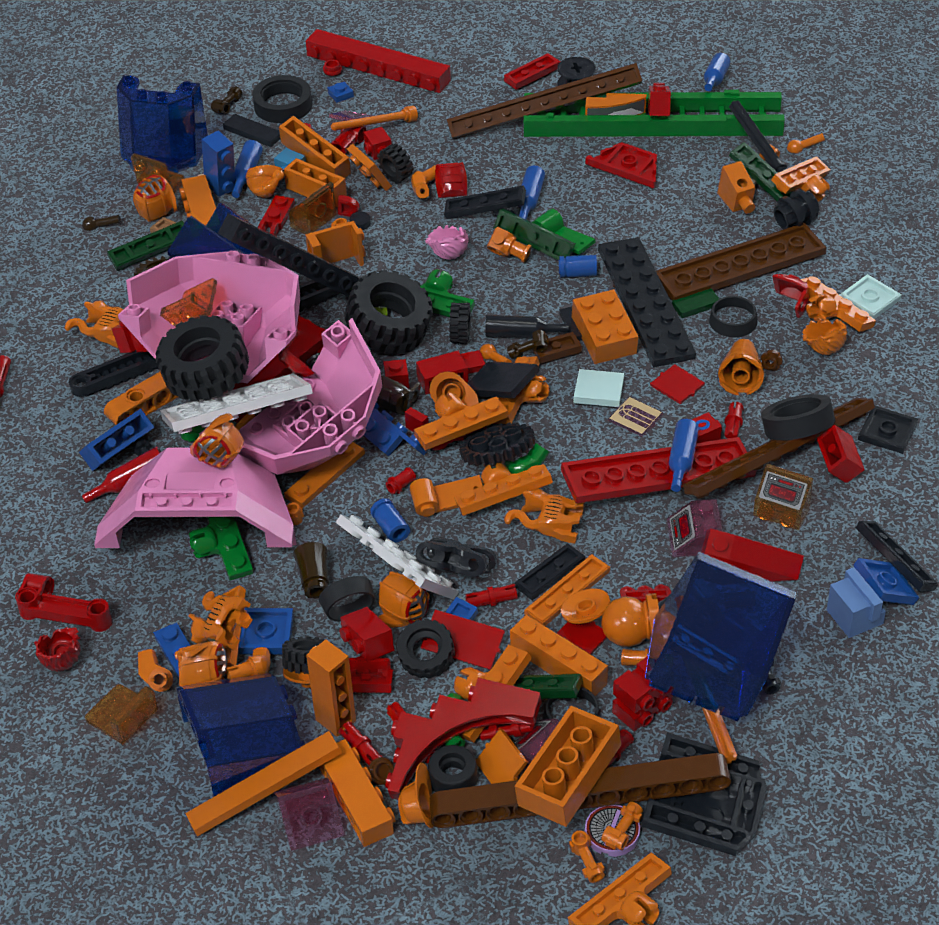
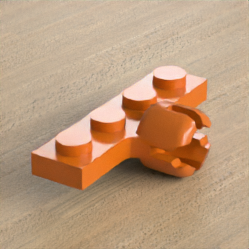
[771,156,831,202]
[800,276,876,332]
[493,356,549,424]
[414,392,508,450]
[454,463,553,516]
[454,644,532,743]
[568,852,672,925]

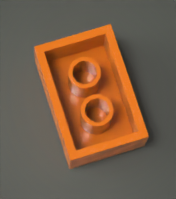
[572,289,638,364]

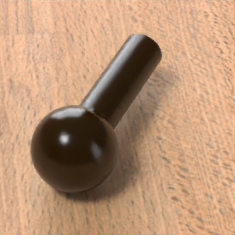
[82,215,121,231]

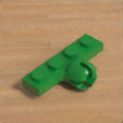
[420,269,475,317]
[189,517,253,581]

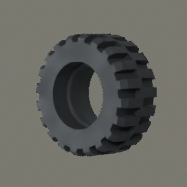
[344,270,433,355]
[156,315,249,402]

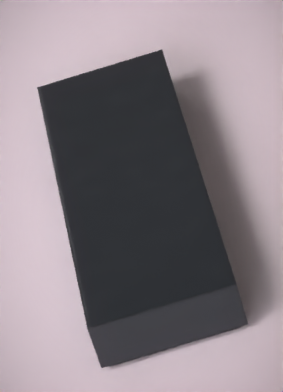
[223,114,281,147]
[515,543,585,601]

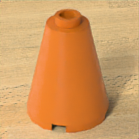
[718,339,764,395]

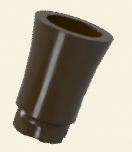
[293,542,329,599]

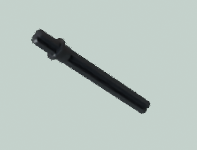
[729,100,787,173]

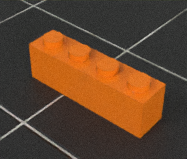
[279,116,351,178]
[179,175,223,245]
[510,615,608,696]
[306,639,356,737]
[319,739,396,847]

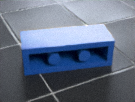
[202,130,235,197]
[79,409,154,471]

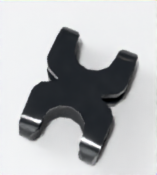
[416,537,497,577]

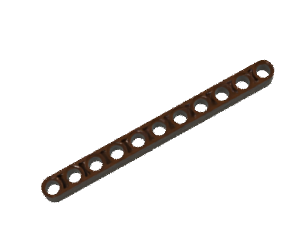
[429,753,731,828]

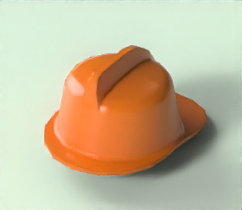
[429,371,479,406]
[398,763,434,828]

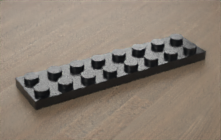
[598,237,696,367]

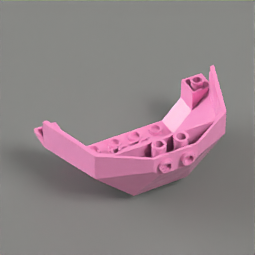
[118,251,300,383]
[199,318,382,475]
[94,448,296,548]

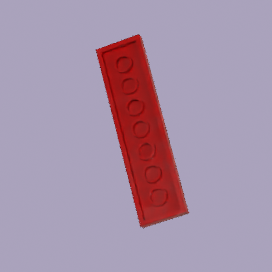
[560,437,757,503]

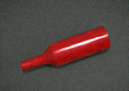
[82,446,161,503]

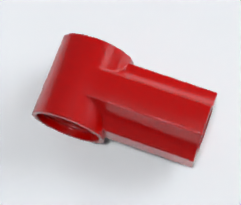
[331,126,366,154]

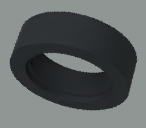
[252,75,312,123]
[761,394,835,440]

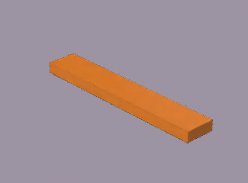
[185,731,342,837]

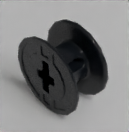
[557,57,596,86]

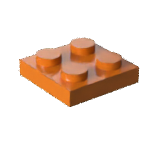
[347,143,392,191]

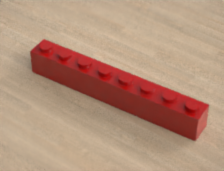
[306,29,451,93]

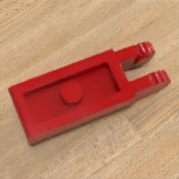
[258,195,295,236]

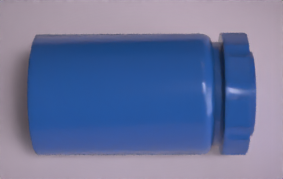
[558,255,597,278]
[370,498,410,543]

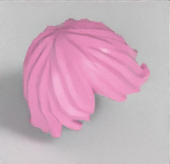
[425,225,469,260]

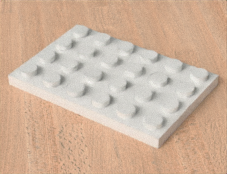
[160,373,313,434]

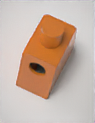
[717,161,756,214]

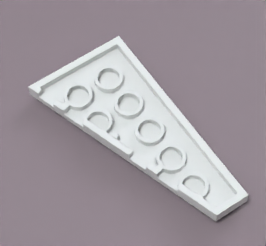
[336,515,459,600]

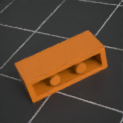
[284,158,347,209]

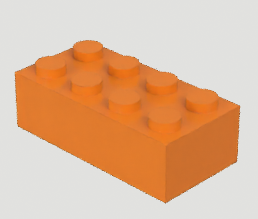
[514,706,621,827]

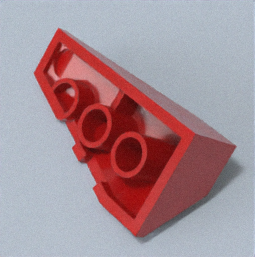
[695,529,804,585]

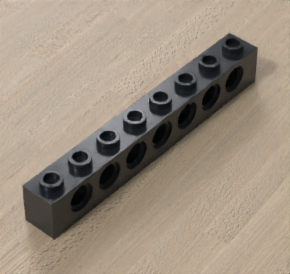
[218,213,361,297]

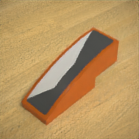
[585,93,646,115]

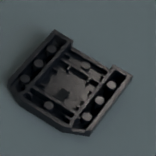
[641,732,767,856]

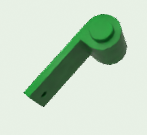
[532,209,596,255]

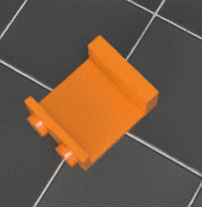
[305,221,366,266]

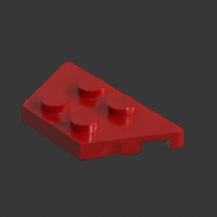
[585,142,657,188]

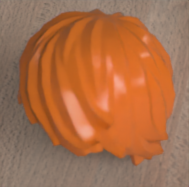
[802,318,848,355]

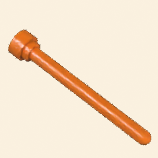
[331,106,418,131]

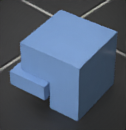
[827,567,886,638]

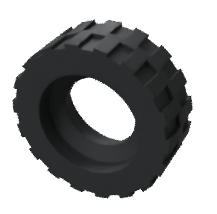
[396,619,455,679]

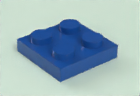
[853,558,919,605]
[238,608,294,654]

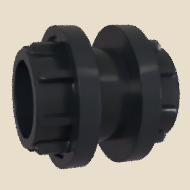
[773,189,819,230]

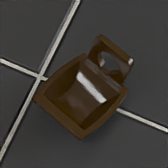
[376,376,421,415]

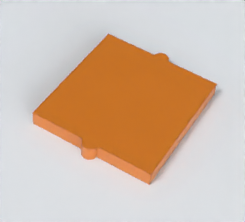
[476,729,528,784]

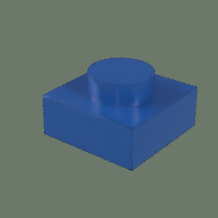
[327,81,354,103]
[446,597,478,621]

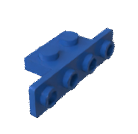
[364,403,427,456]

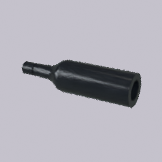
[485,315,569,338]

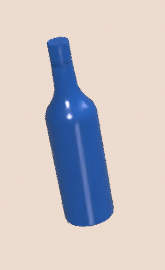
[704,53,731,91]
[232,140,263,198]
[518,165,545,219]
[668,419,699,492]

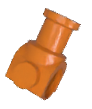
[486,227,532,263]

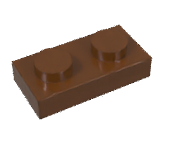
[532,332,582,364]

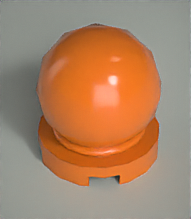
[601,593,662,648]

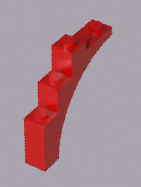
[385,678,541,800]

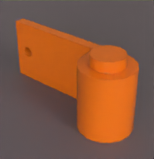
[409,475,483,517]

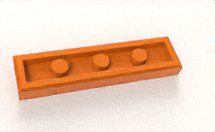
[524,554,610,626]

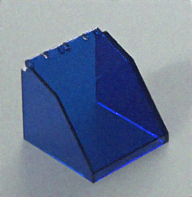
[645,552,796,722]

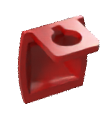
[435,162,467,198]
[772,274,811,318]
[278,329,315,377]

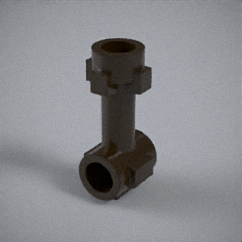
[211,86,243,114]
[507,330,549,359]

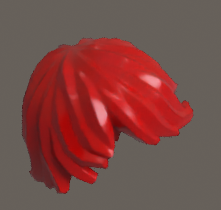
[34,627,81,672]

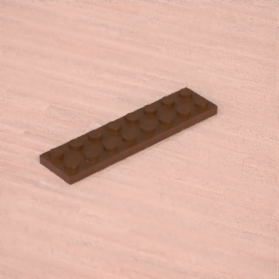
[656,223,827,300]

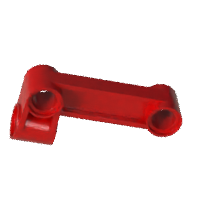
[15,573,112,632]

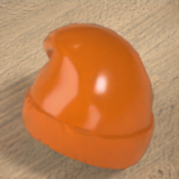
[245,165,284,198]

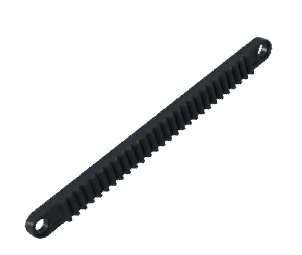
[69,280,340,396]

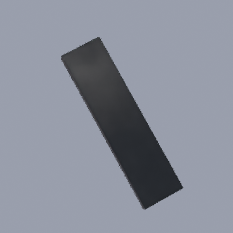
[444,185,526,219]
[855,521,938,591]

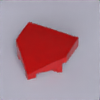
[349,655,393,693]

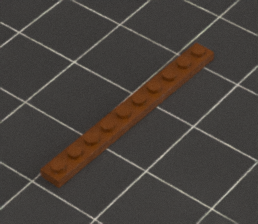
[447,63,642,140]
[683,397,875,498]

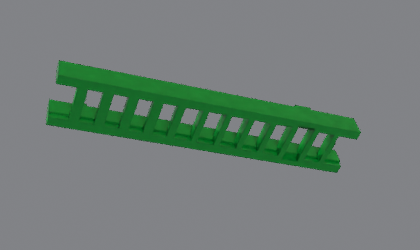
[523,90,785,137]

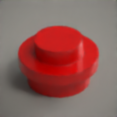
[323,59,342,76]

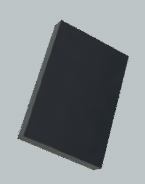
[467,362,540,399]

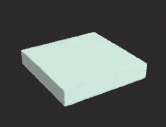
[839,274,902,319]
[574,369,624,407]

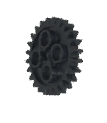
[459,422,536,467]

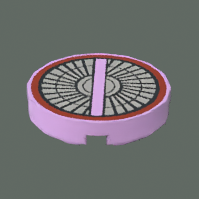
[585,805,640,857]

